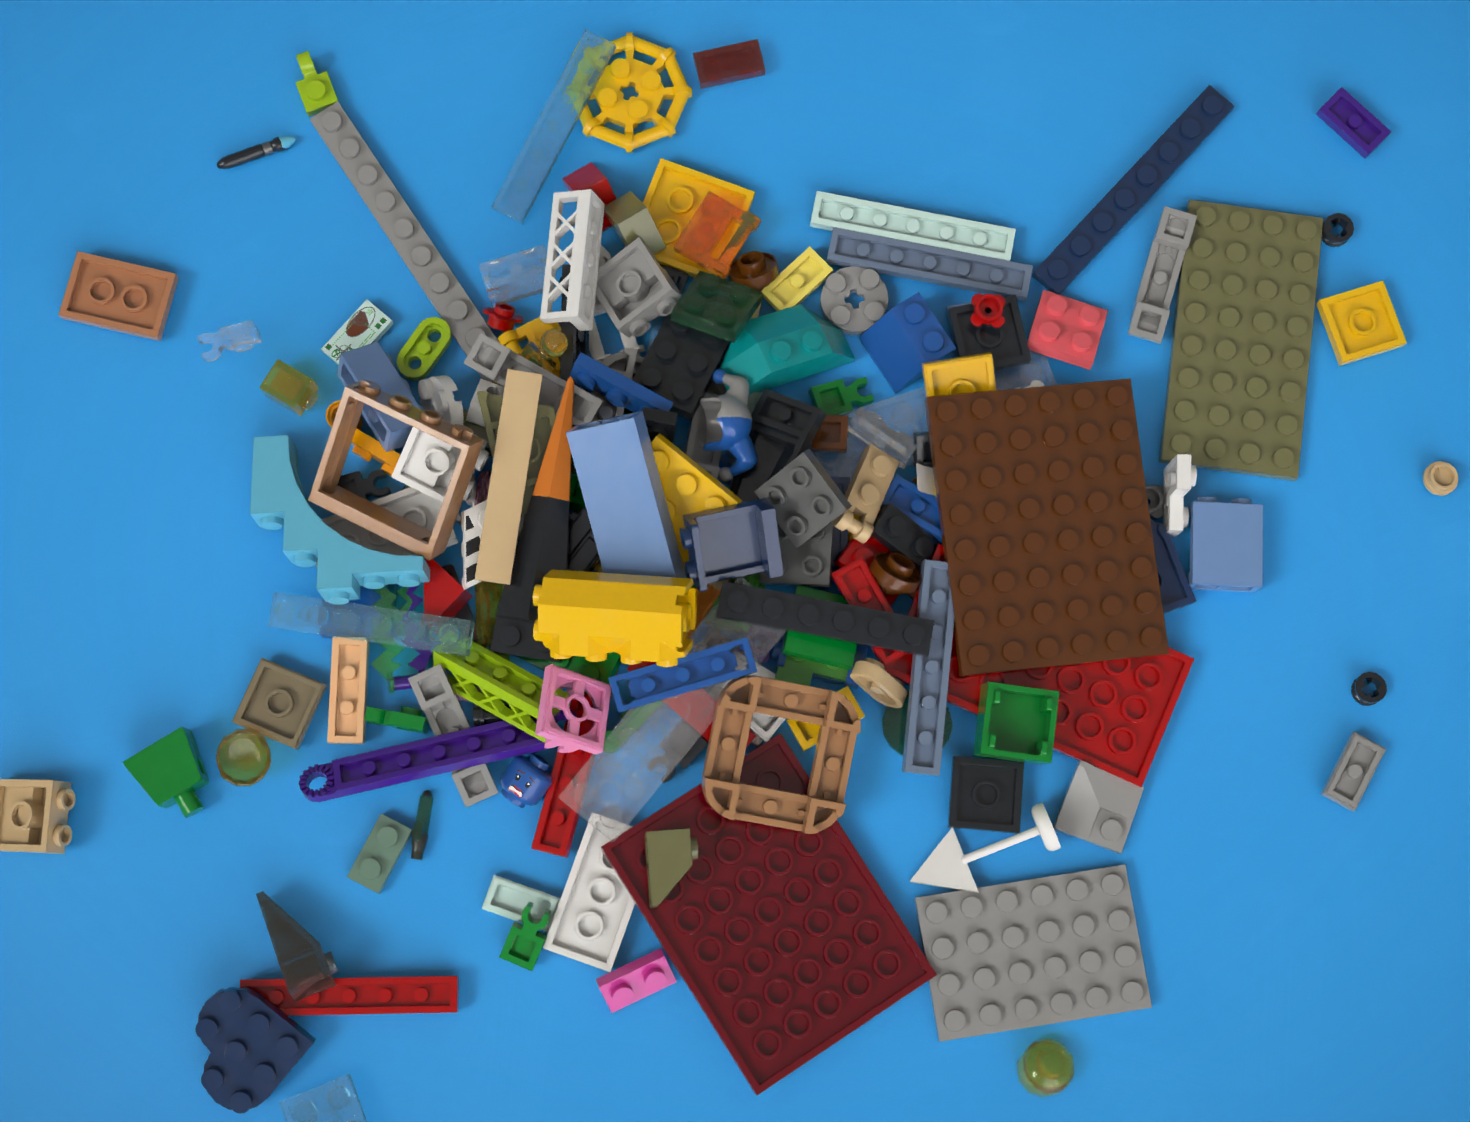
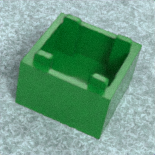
[973,682,1059,765]

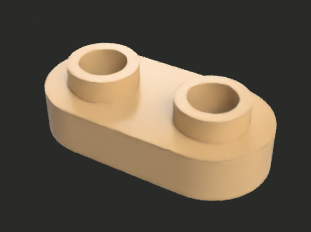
[850,658,908,708]

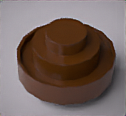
[728,251,779,293]
[870,552,921,595]

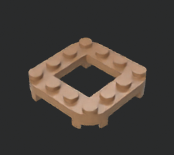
[702,675,861,834]

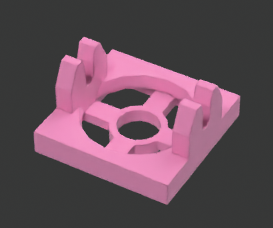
[535,664,611,755]

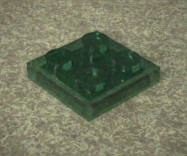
[671,270,762,343]

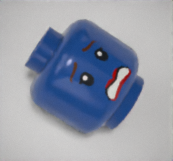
[500,753,552,808]

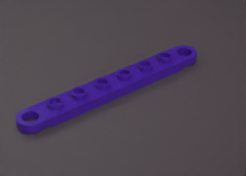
[299,710,580,802]

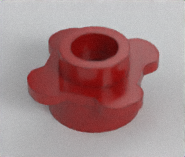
[970,293,1006,328]
[483,303,524,331]

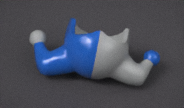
[700,369,758,483]

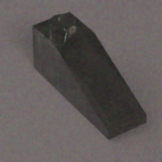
[256,891,339,1002]

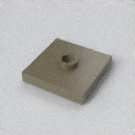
[232,658,327,750]

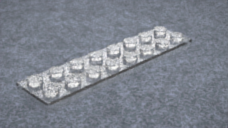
[558,577,786,843]

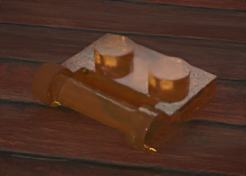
[674,191,761,279]

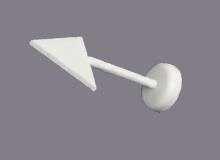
[910,802,1061,893]

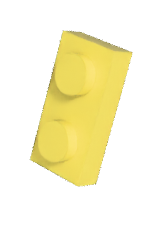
[761,246,833,311]

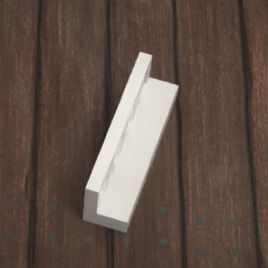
[540,189,605,331]

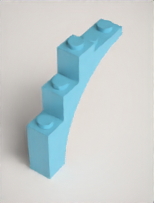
[250,435,430,605]

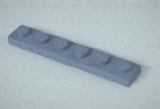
[826,227,1033,301]
[902,559,954,776]

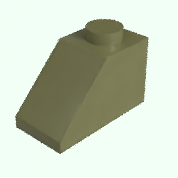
[644,828,698,908]

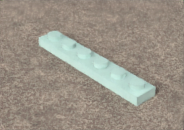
[810,191,1016,261]

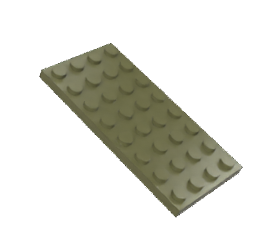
[1159,200,1323,481]

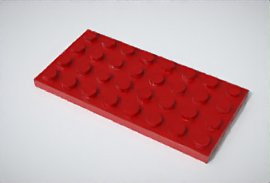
[884,544,1194,787]

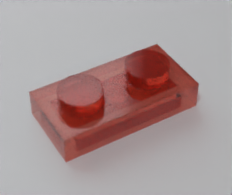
[693,39,765,89]

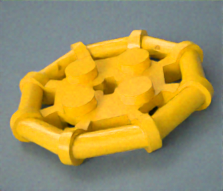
[567,32,692,153]

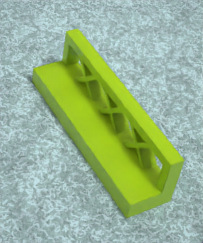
[433,632,568,743]

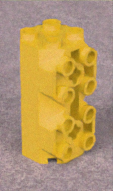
[533,569,697,667]

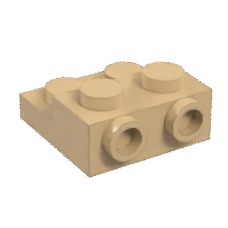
[0,779,76,854]

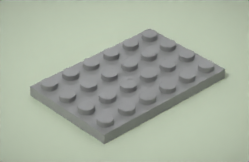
[914,864,1152,1042]

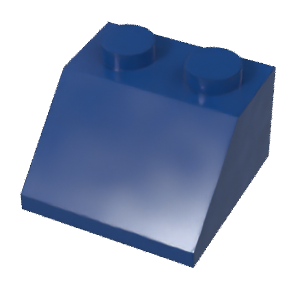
[859,292,957,394]

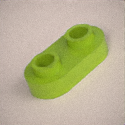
[397,317,452,381]

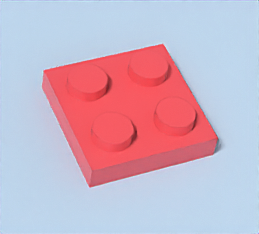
[1027,289,1108,370]

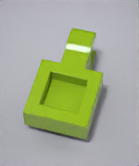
[295,51,339,117]

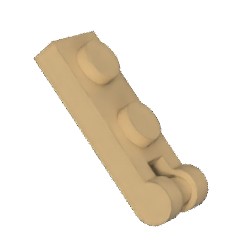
[833,444,899,544]

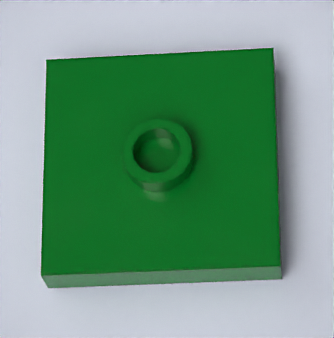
[782,585,857,670]

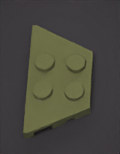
[477,391,556,518]

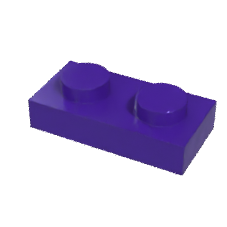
[1316,87,1391,159]

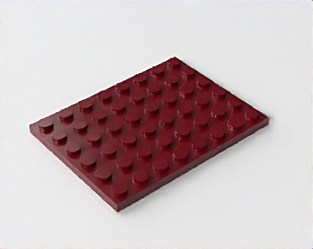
[601,733,937,1096]

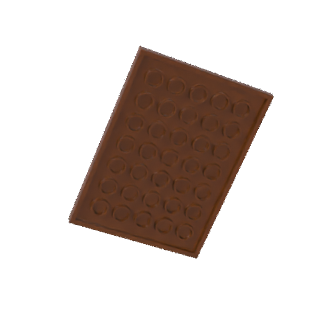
[924,378,1169,677]

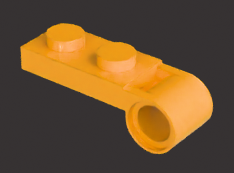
[326,400,400,476]

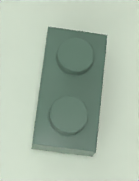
[347,814,414,894]

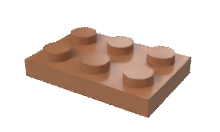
[58,251,179,341]

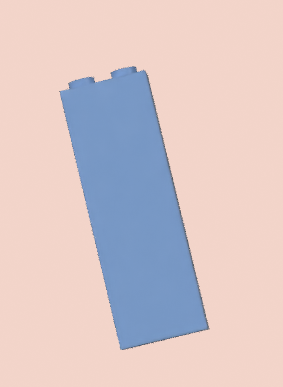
[566,411,686,578]

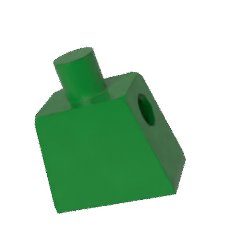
[123,727,209,818]

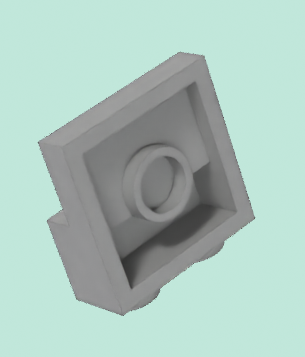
[596,237,683,338]

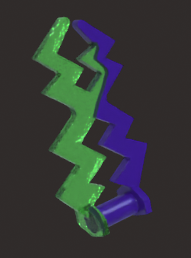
[371,585,434,693]

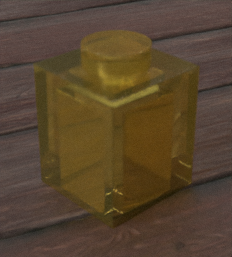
[259,359,319,417]

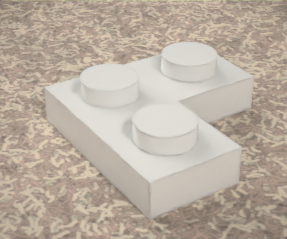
[1162,454,1197,537]

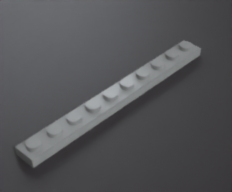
[310,101,501,386]

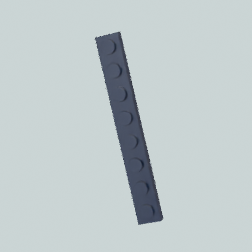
[1032,85,1235,295]

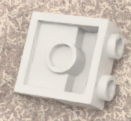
[391,427,490,503]

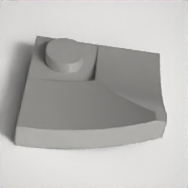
[1053,760,1144,854]

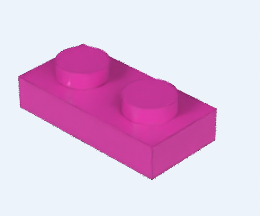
[596,948,677,1013]

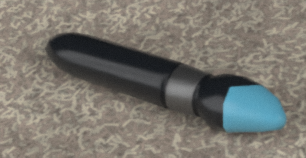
[216,136,296,169]

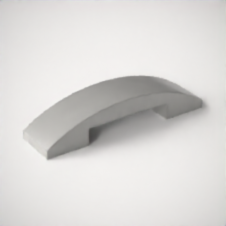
[1127,206,1197,344]
[463,333,603,426]
[408,663,499,807]

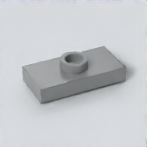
[1320,732,1386,812]

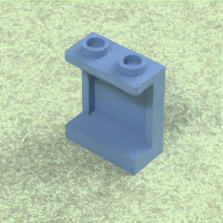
[1186,497,1263,593]

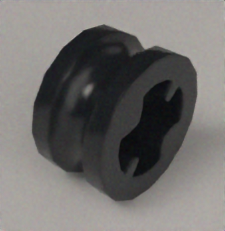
[1321,213,1354,247]
[1351,672,1387,706]

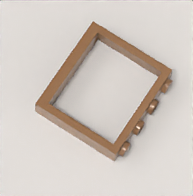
[308,380,484,560]

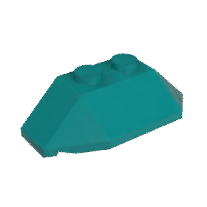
[719,304,855,394]

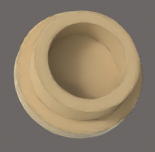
[1423,461,1459,496]

